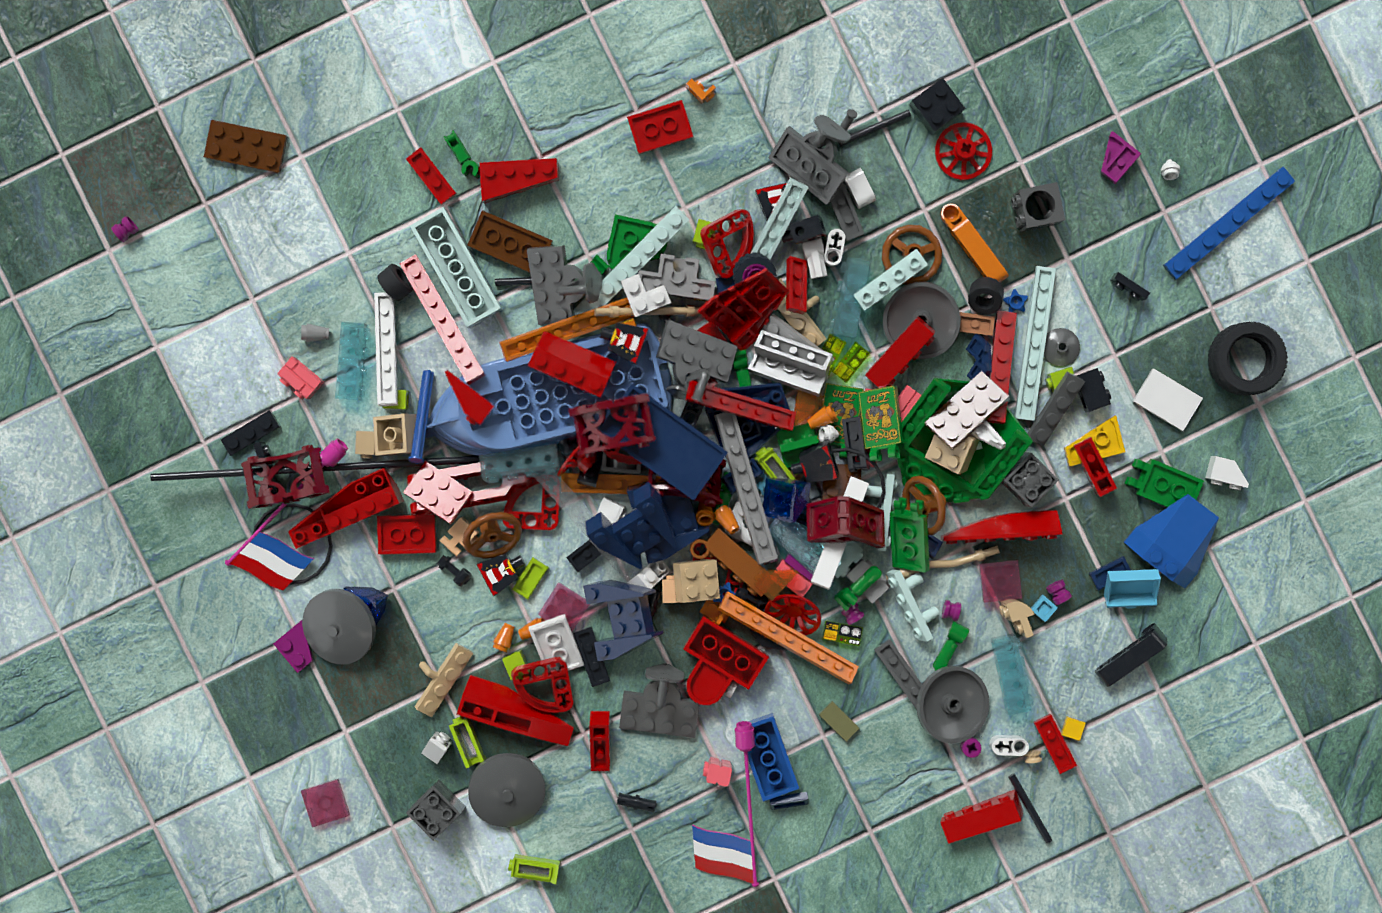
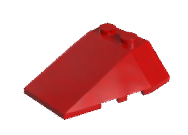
[697,268,789,351]

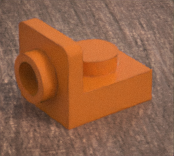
[686,78,716,104]
[699,599,729,625]

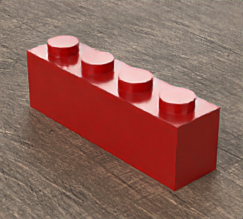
[865,316,935,388]

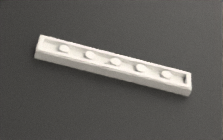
[374,292,398,406]
[810,477,869,590]

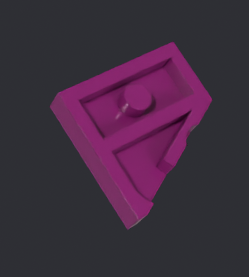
[1101,131,1141,185]
[273,620,314,673]

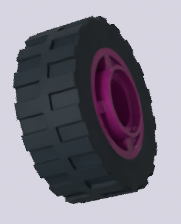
[732,252,777,284]

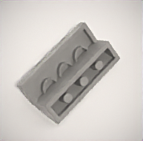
[748,330,833,397]

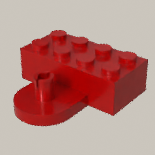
[683,615,769,705]

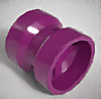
[111,216,139,243]
[1046,579,1072,605]

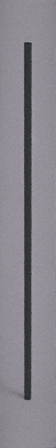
[150,451,558,481]

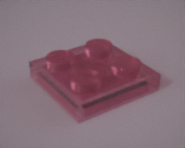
[979,560,1022,603]
[538,582,590,631]
[301,778,350,827]

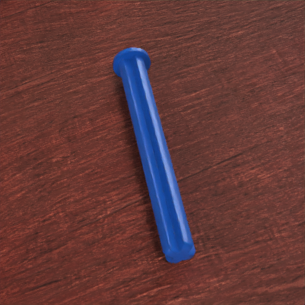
[408,370,434,463]

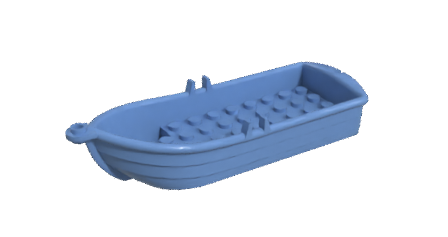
[425,323,672,457]

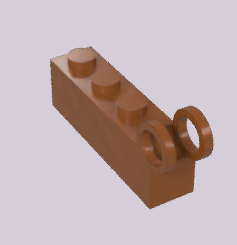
[690,528,777,597]

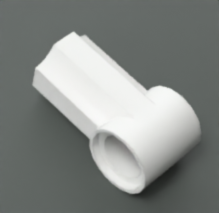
[802,239,827,279]

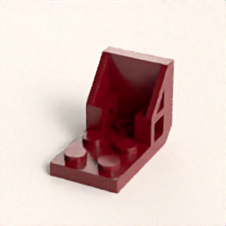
[807,496,885,549]

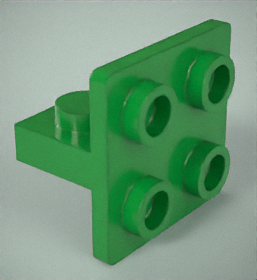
[776,423,819,468]

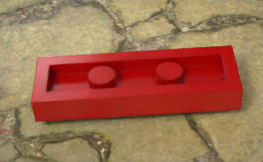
[406,147,457,205]
[786,256,807,315]
[1033,714,1077,774]

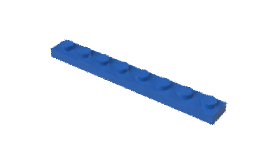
[1163,166,1295,280]

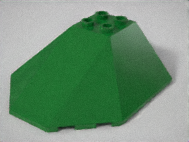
[897,378,1033,503]

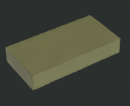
[819,701,859,742]

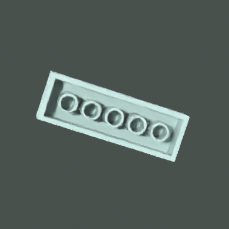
[410,207,503,328]

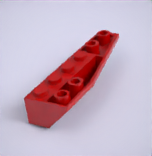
[288,468,404,549]
[941,510,1062,544]
[456,675,574,746]

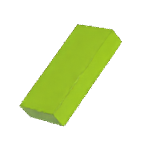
[512,557,549,599]

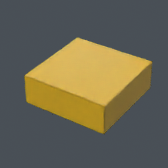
[1061,716,1086,741]

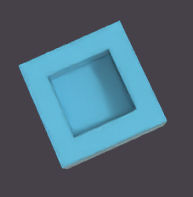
[1031,595,1058,622]

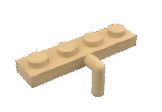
[778,278,826,346]
[414,643,473,717]

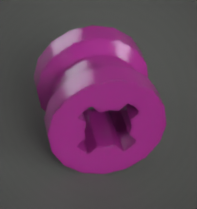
[942,600,961,621]
[841,602,865,625]
[960,737,982,758]

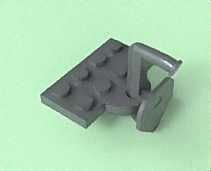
[768,109,858,205]
[527,245,603,325]
[656,320,738,402]
[619,663,700,738]

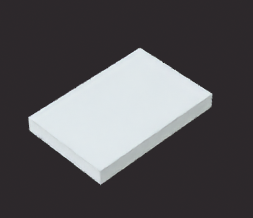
[1132,369,1203,431]
[529,614,584,673]

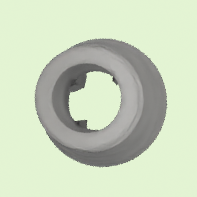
[301,323,329,342]

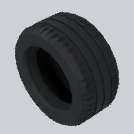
[1208,322,1288,396]

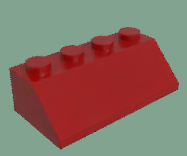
[528,331,616,398]

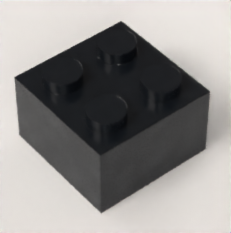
[909,77,966,135]

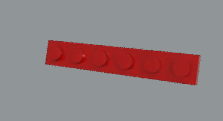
[986,310,1017,425]
[685,380,796,431]

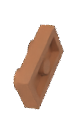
[959,312,995,336]

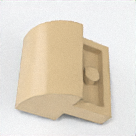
[999,598,1034,638]

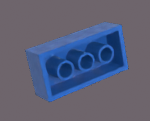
[748,713,799,801]

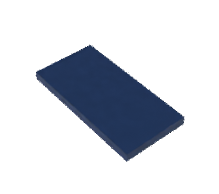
[599,384,728,500]

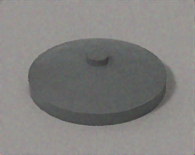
[883,282,961,359]
[302,589,376,664]
[916,666,989,744]
[468,753,545,827]

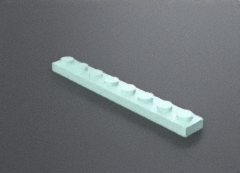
[574,206,690,315]
[1014,266,1056,421]

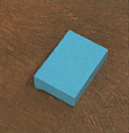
[1104,569,1161,609]

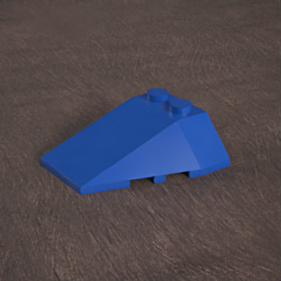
[1124,494,1219,588]

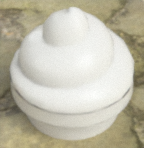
[1161,159,1181,180]
[819,425,839,444]

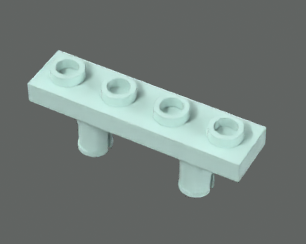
[853,249,928,311]
[865,474,897,551]
[886,569,940,642]

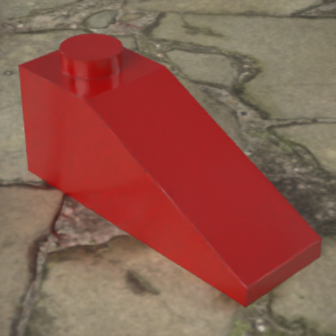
[445,370,495,426]
[1073,437,1117,497]
[589,711,610,771]

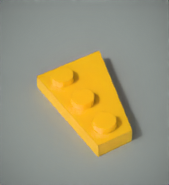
[1064,415,1125,467]

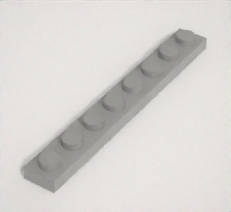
[714,412,778,564]

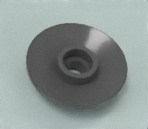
[1044,328,1080,366]

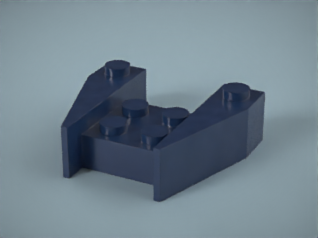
[585,482,677,570]
[627,482,710,564]
[583,580,664,661]

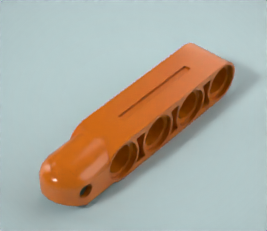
[940,204,1009,283]

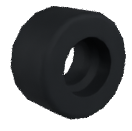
[377,264,414,301]
[968,277,1004,315]

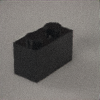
[1076,368,1111,412]

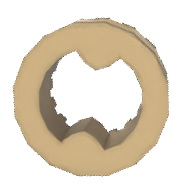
[1024,750,1042,763]

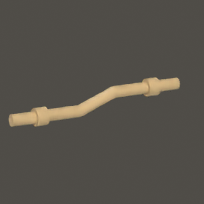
[594,305,701,318]
[886,546,1000,580]

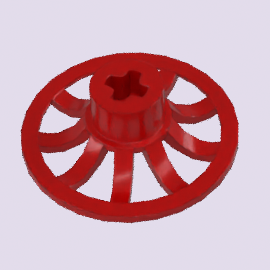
[935,122,992,180]
[557,432,597,477]
[764,594,822,636]

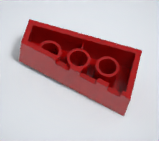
[479,158,559,204]
[940,789,1024,844]

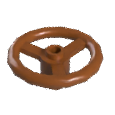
[882,225,942,285]
[902,476,946,535]
[462,512,522,559]

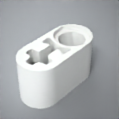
[844,168,876,209]
[823,229,845,267]
[989,735,1029,756]

